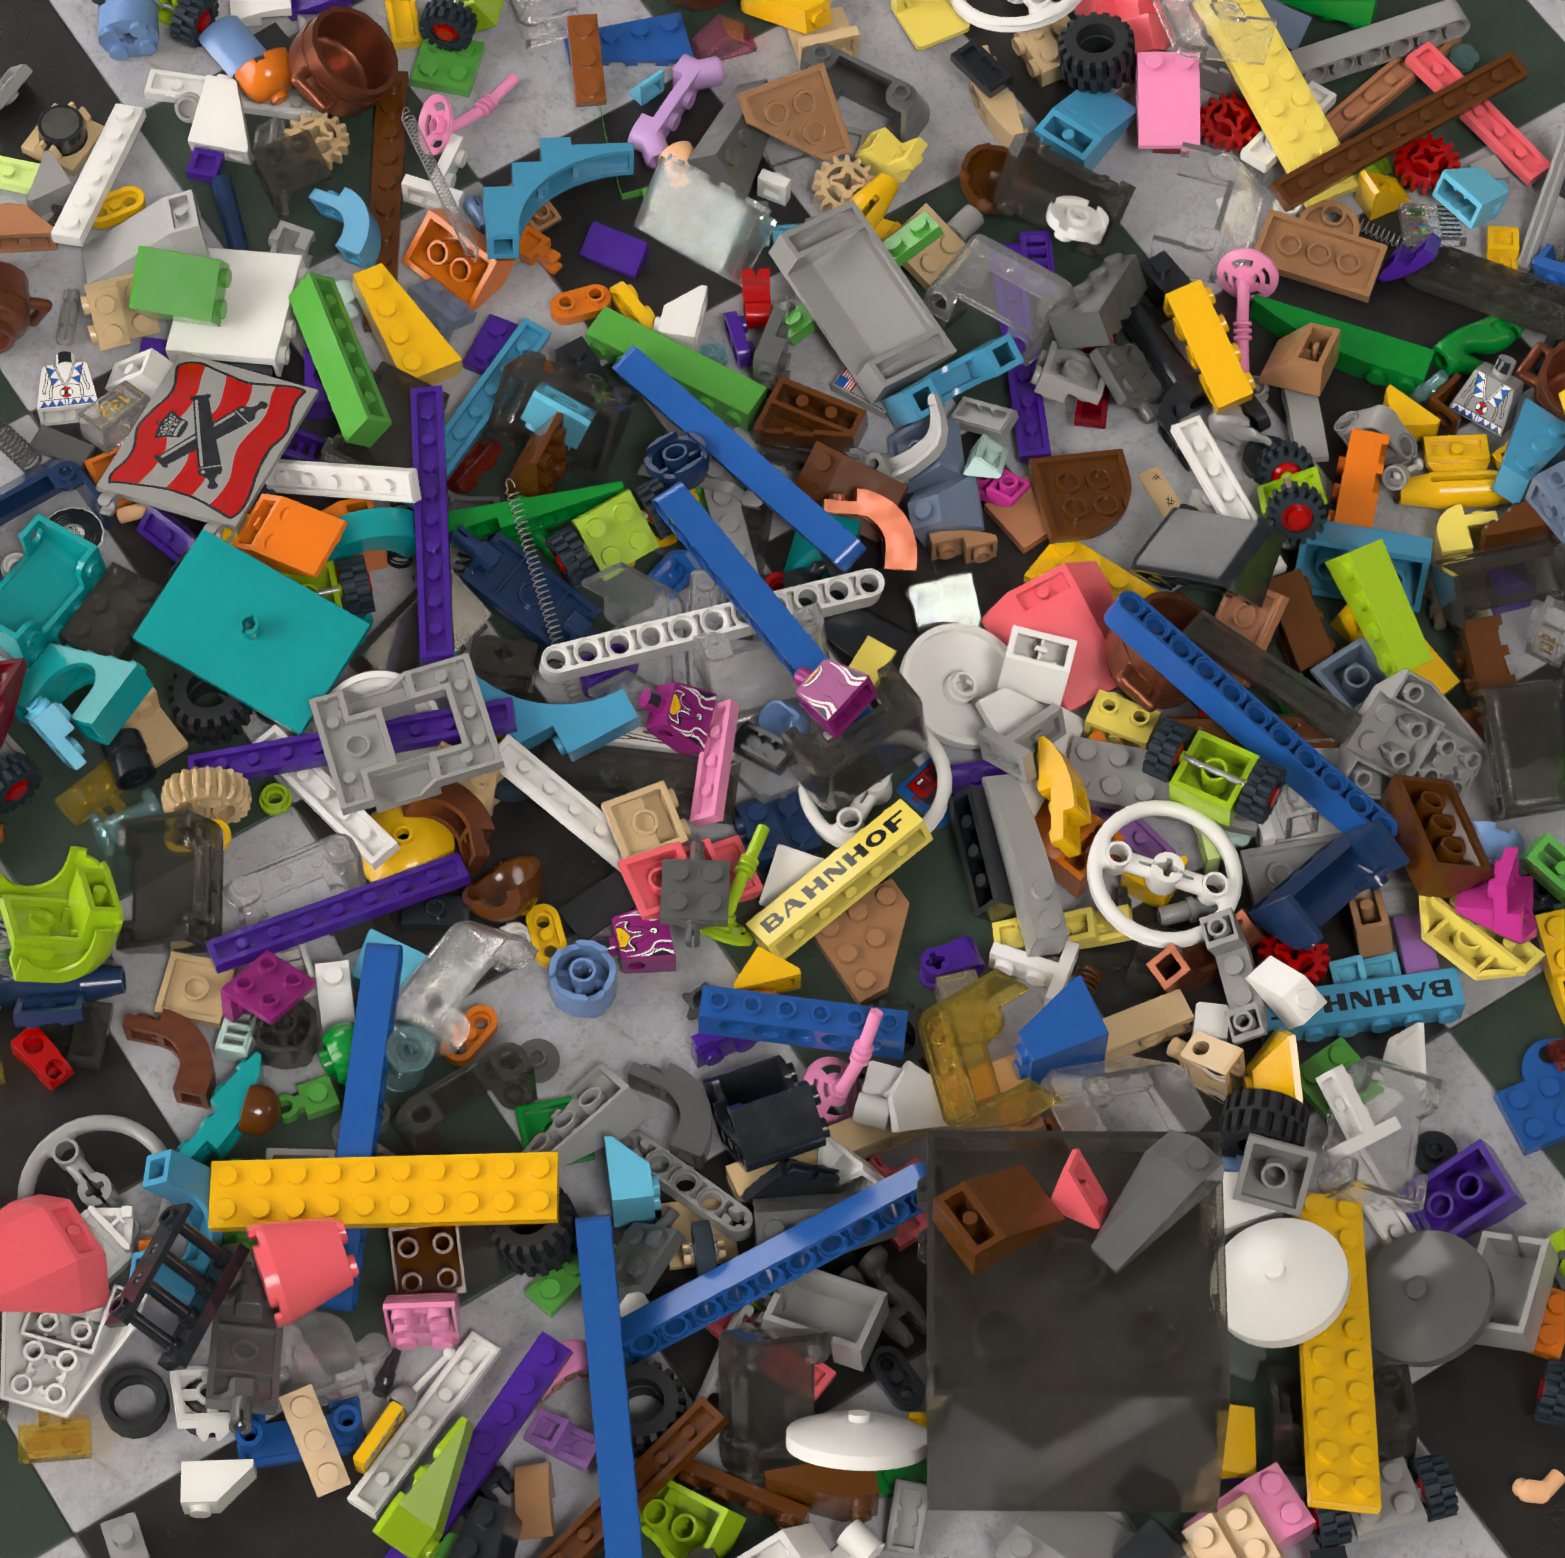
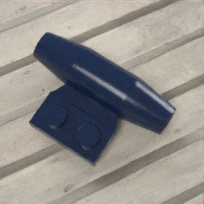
[0,965,126,1028]

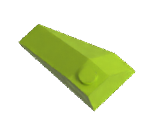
[639,1480,747,1558]

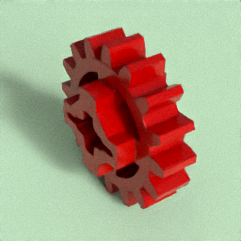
[1200,93,1262,155]
[1393,133,1461,196]
[1256,933,1330,987]

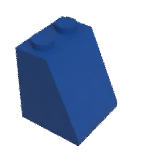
[1012,975,1109,1090]

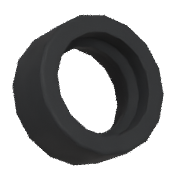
[100,1367,170,1439]

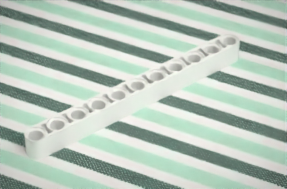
[539,568,885,683]

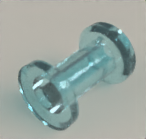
[88,788,168,857]
[386,1025,434,1092]

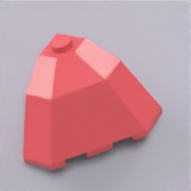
[1074,0,1192,56]

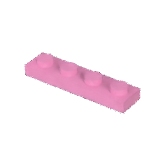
[689,699,740,827]

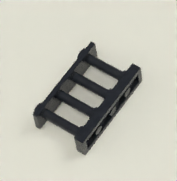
[104,1203,250,1371]

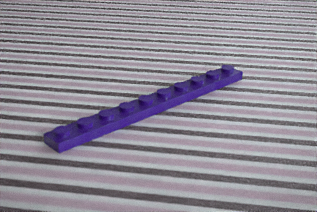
[410,385,454,665]
[187,697,517,780]

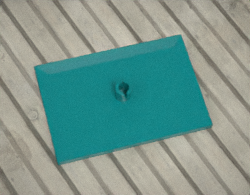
[133,529,371,735]

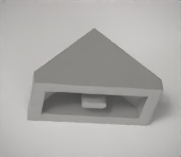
[26,150,73,217]

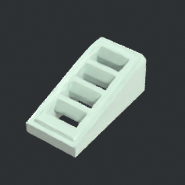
[214,1013,262,1063]

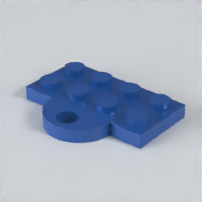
[1494,1038,1565,1156]

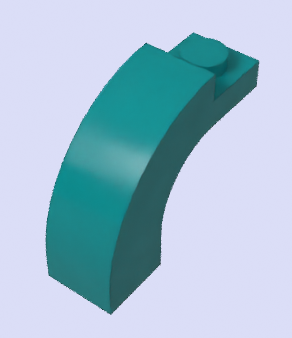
[326,507,416,565]

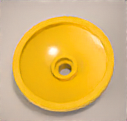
[355,806,455,882]

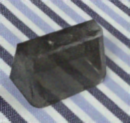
[348,569,493,674]

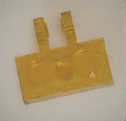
[55,760,129,830]
[18,1411,92,1464]

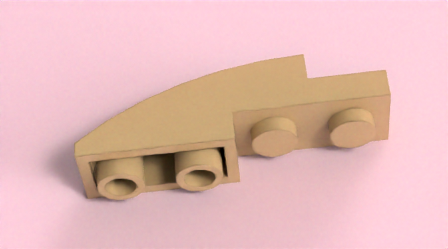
[969,45,1030,156]

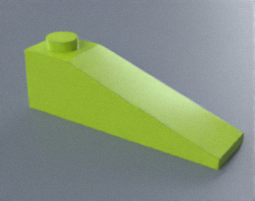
[372,1416,474,1558]

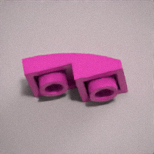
[978,469,1031,506]

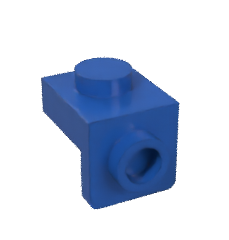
[1532,244,1565,294]
[647,550,706,600]

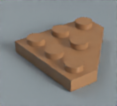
[737,63,853,161]
[812,878,910,1005]

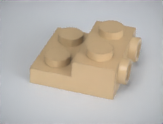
[1012,15,1070,87]
[80,273,160,351]
[601,780,691,859]
[1182,1494,1285,1558]

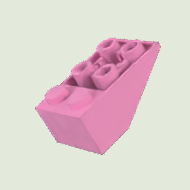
[383,1292,461,1351]

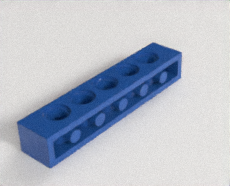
[698,985,908,1060]

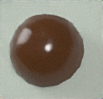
[959,142,1037,217]
[462,856,544,923]

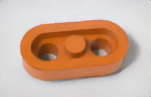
[550,284,611,325]
[443,1005,498,1066]

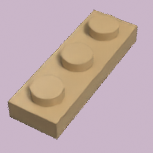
[278,1384,351,1497]

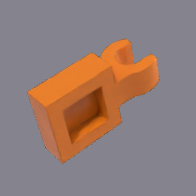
[519,224,563,275]

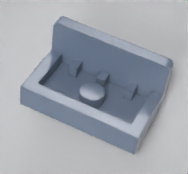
[406,278,477,343]

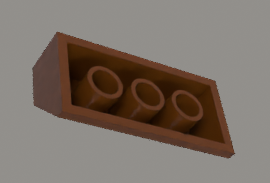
[1378,774,1494,898]

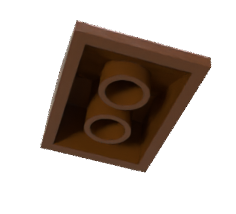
[795,441,909,544]
[764,1463,879,1523]

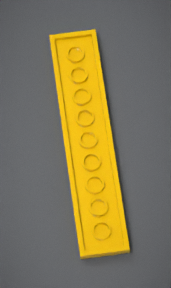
[208,1152,560,1232]
[1292,1192,1382,1515]

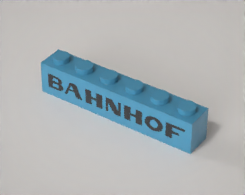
[1260,967,1466,1046]

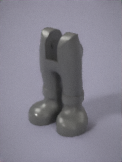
[839,1244,933,1349]

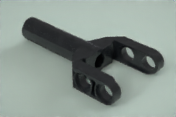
[1120,302,1271,472]

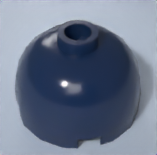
[644,431,710,491]

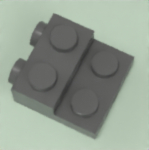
[753,307,791,399]

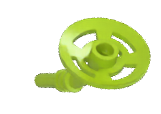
[700,824,770,946]

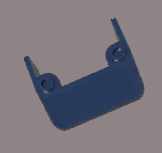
[0,459,111,582]
[1247,818,1411,952]

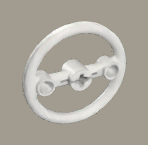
[950,0,1081,33]
[798,712,952,848]
[1087,800,1243,948]

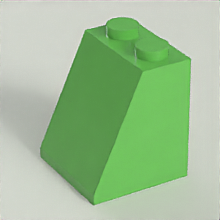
[129,245,232,327]

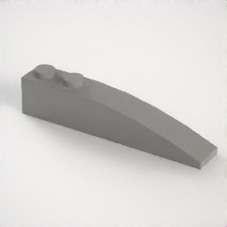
[982,774,1069,957]

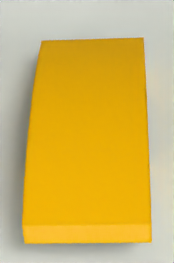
[1485,225,1519,290]

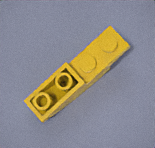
[1036,736,1092,858]
[1534,908,1565,1026]

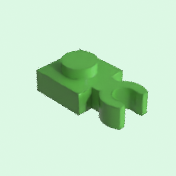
[279,1075,341,1124]

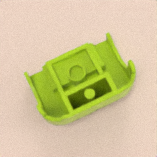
[0,846,124,983]

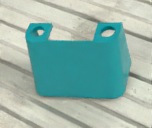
[0,513,109,669]

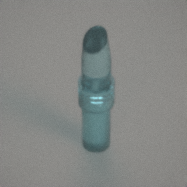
[1408,370,1448,404]

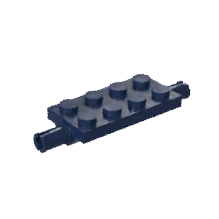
[450,524,601,648]

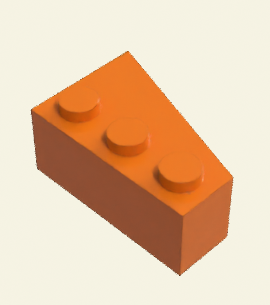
[1327,428,1390,528]

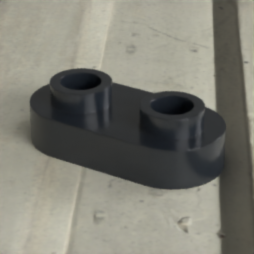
[869,1346,925,1412]

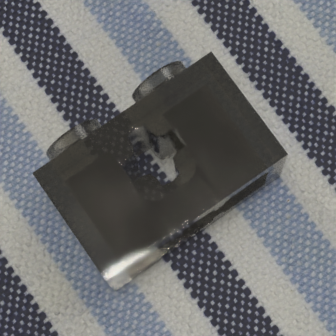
[470,635,540,693]

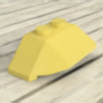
[1419,893,1546,981]

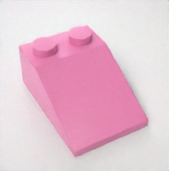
[1135,52,1200,149]
[1182,1462,1316,1552]

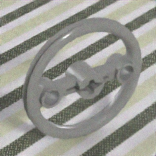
[17,1115,174,1266]

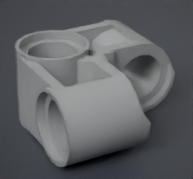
[1334,405,1417,466]

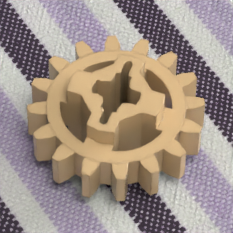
[282,110,350,173]
[811,155,877,212]

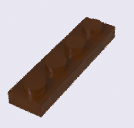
[674,1459,810,1529]

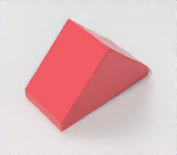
[1051,1148,1112,1229]

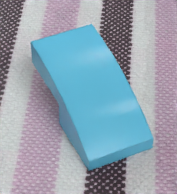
[1329,952,1402,984]

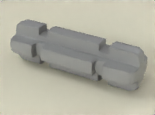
[56,288,81,346]

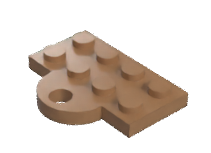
[1249,200,1388,303]

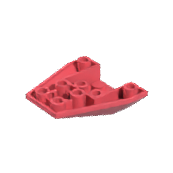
[981,561,1119,712]
[0,1194,110,1314]

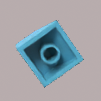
[520,381,597,450]
[604,1136,661,1228]

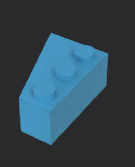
[1492,398,1565,504]

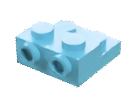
[24,696,87,771]

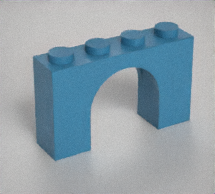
[881,333,1025,428]
[129,1149,224,1306]

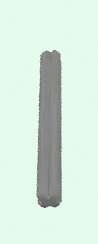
[1517,129,1565,272]

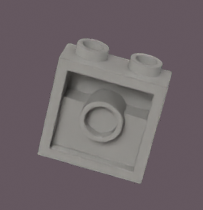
[1030,340,1105,405]

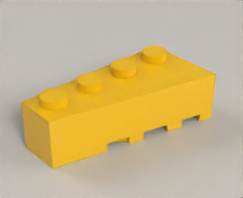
[1163,279,1256,415]

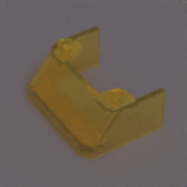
[918,968,1061,1131]

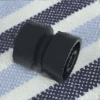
[101,728,157,791]

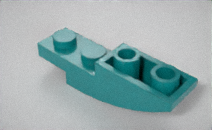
[176,1051,265,1163]

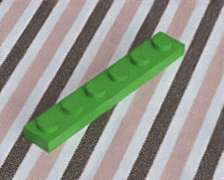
[786,211,944,346]

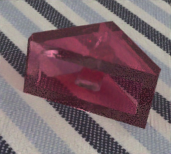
[690,14,757,61]

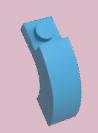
[308,187,381,269]

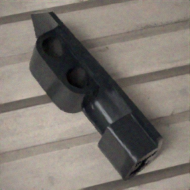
[783,567,920,688]

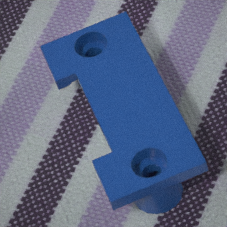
[235,1397,365,1469]

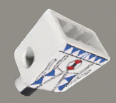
[37,351,102,426]

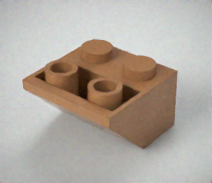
[1259,322,1341,397]

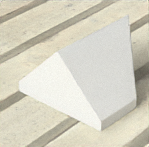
[1380,1023,1427,1099]
[817,1136,885,1193]

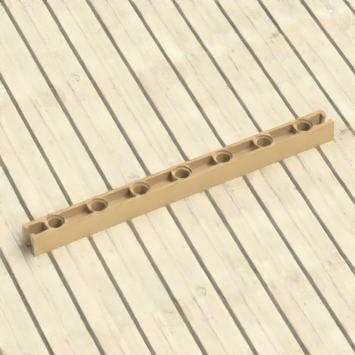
[725,989,1194,1207]

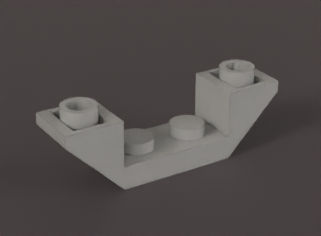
[1199,907,1268,1045]

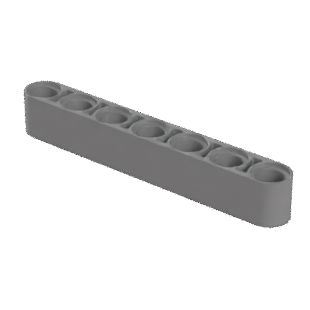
[1289,0,1470,85]

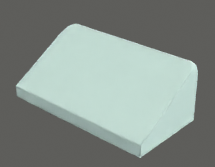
[963,434,1009,479]

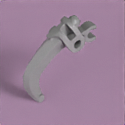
[849,393,948,485]

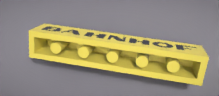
[746,798,933,960]

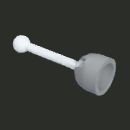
[1382,458,1425,491]
[387,1347,456,1417]

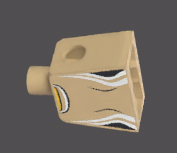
[1166,1031,1246,1104]

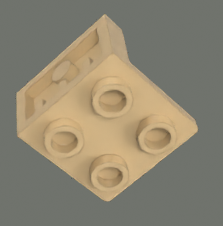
[786,7,860,65]
[120,687,188,768]

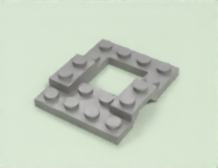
[309,653,505,816]

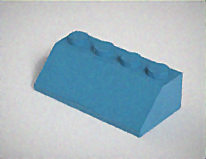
[1295,521,1433,613]

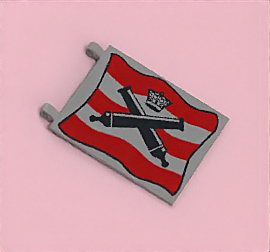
[96,352,319,539]

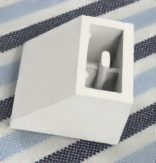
[996,625,1077,707]

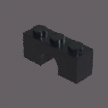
[1139,250,1220,343]

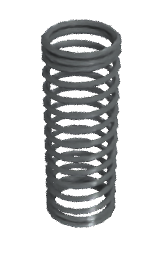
[0,416,42,473]

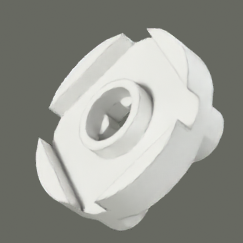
[1046,195,1109,245]

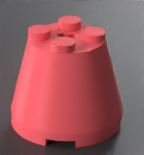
[245,1217,359,1328]

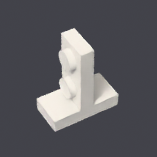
[401,133,468,216]
[988,940,1080,1007]
[1315,1064,1402,1163]

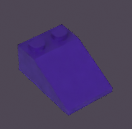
[1395,1138,1527,1239]

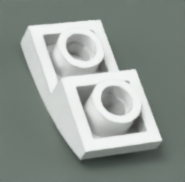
[229,0,292,26]

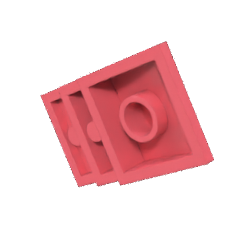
[617,835,764,920]

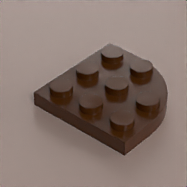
[1028,449,1132,544]

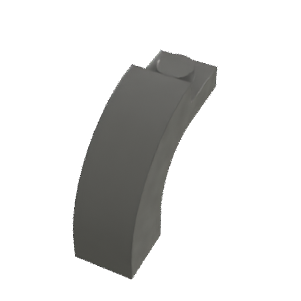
[628,1062,712,1170]

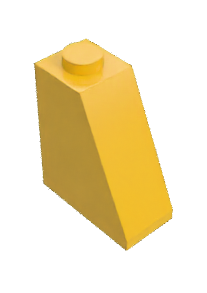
[741,0,832,34]

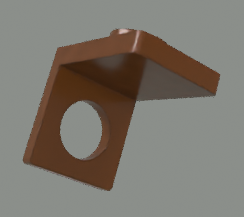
[1426,373,1462,435]

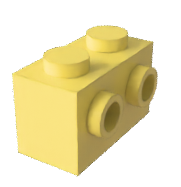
[1083,689,1161,750]

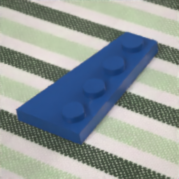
[563,12,693,66]

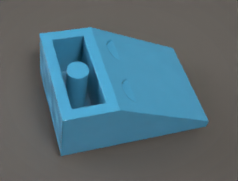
[1034,89,1137,179]

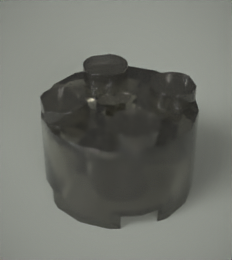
[249,998,321,1070]

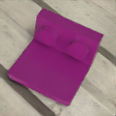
[220,950,316,1025]

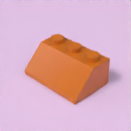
[401,209,516,311]

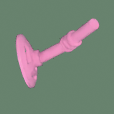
[418,73,520,156]
[1217,248,1279,372]
[802,1008,883,1125]

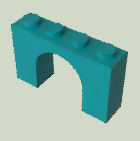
[14,643,154,745]

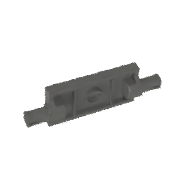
[205,1262,283,1434]

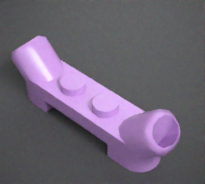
[628,54,725,169]

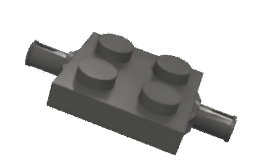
[1089,341,1165,424]
[660,840,730,948]
[615,1207,686,1304]

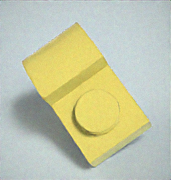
[854,127,928,183]
[1433,504,1498,568]

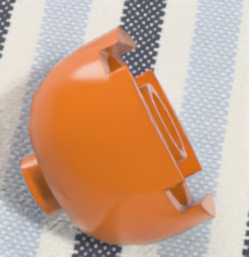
[234,47,294,105]

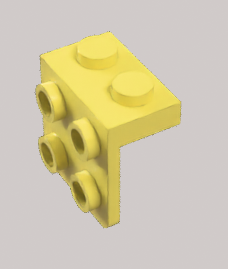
[891,0,970,50]

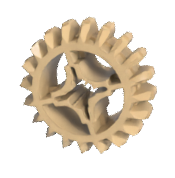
[161,765,252,826]

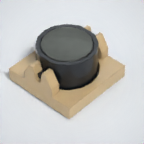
[21,101,104,177]

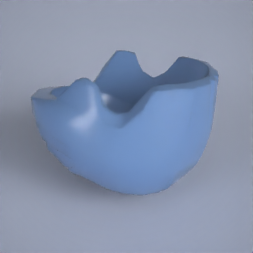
[758,700,811,752]

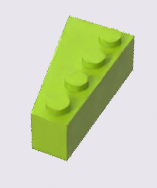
[1325,539,1433,678]

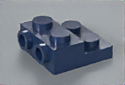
[732,790,822,873]

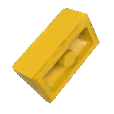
[1216,1403,1257,1479]

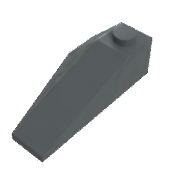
[1091,1129,1224,1274]

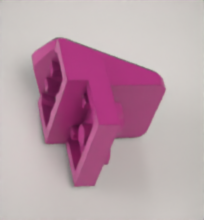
[1455,847,1537,944]

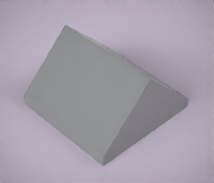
[1233,1133,1318,1217]

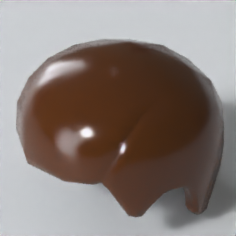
[239,1084,282,1136]

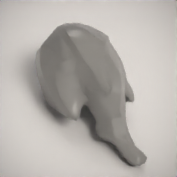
[1208,405,1273,447]

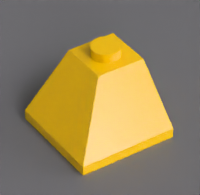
[1242,1028,1303,1103]

